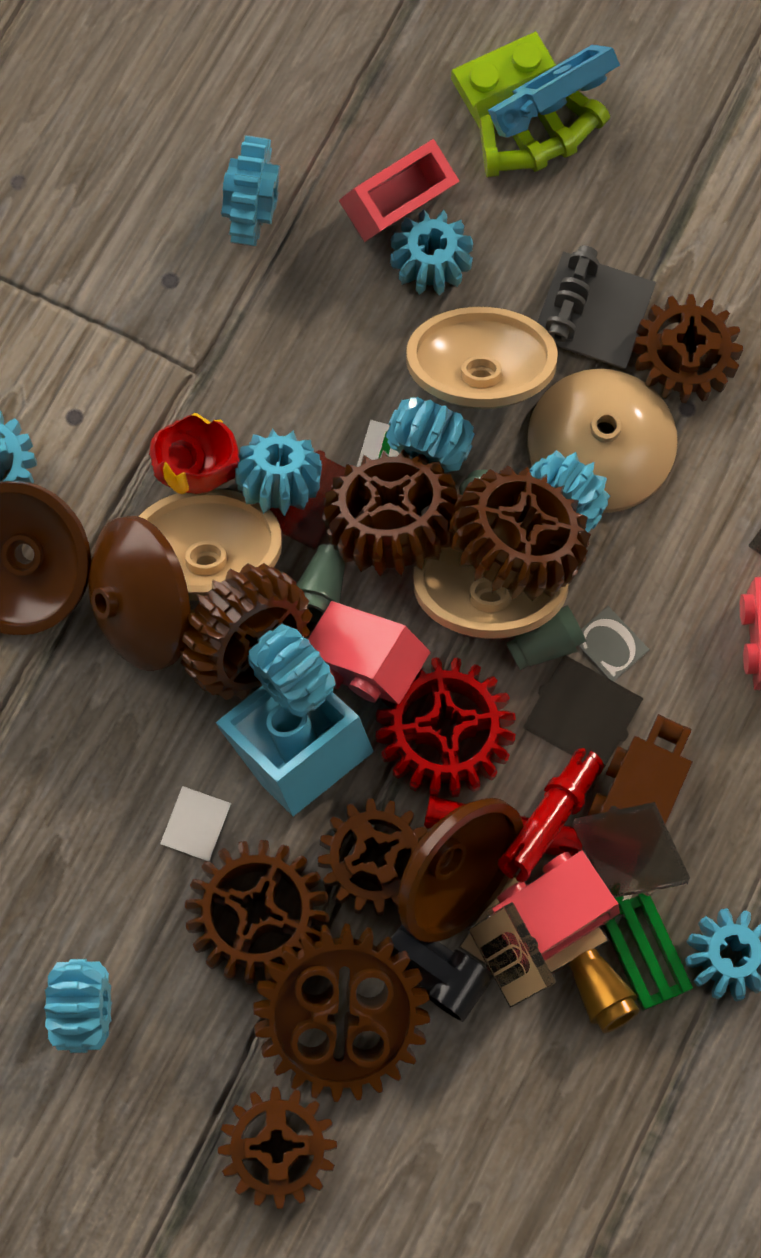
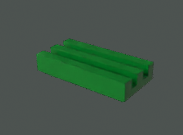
[603,890,693,1011]

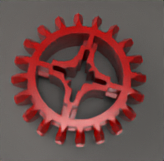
[375,657,516,798]

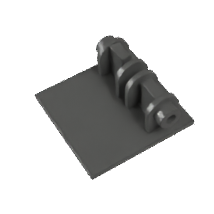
[537,245,656,370]

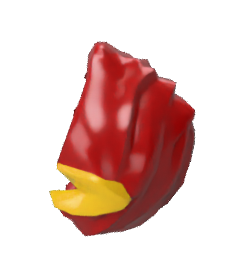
[149,413,240,494]

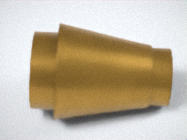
[569,949,640,1033]

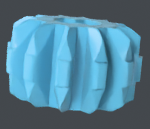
[390,209,473,296]
[386,397,475,473]
[235,428,322,516]
[529,450,610,532]
[248,624,335,717]
[685,908,761,1001]
[44,959,112,1053]

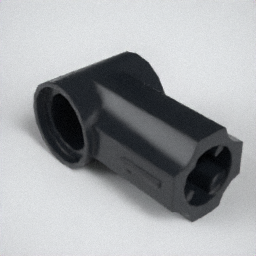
[390,925,494,1022]

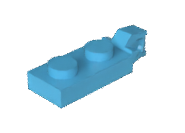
[488,45,620,138]

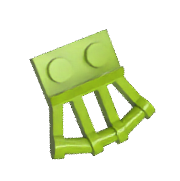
[451,31,610,177]

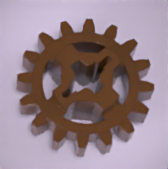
[632,294,743,403]
[318,798,427,916]
[218,1087,337,1210]

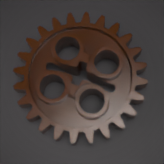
[253,923,430,1102]

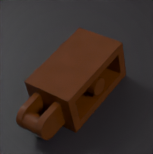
[585,714,693,866]

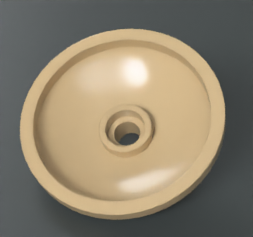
[406,307,558,409]
[527,369,677,513]
[139,489,282,601]
[413,542,569,639]

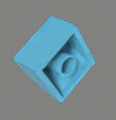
[216,685,374,817]

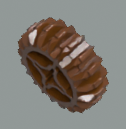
[323,449,460,577]
[449,465,591,601]
[179,563,313,700]
[185,840,329,985]

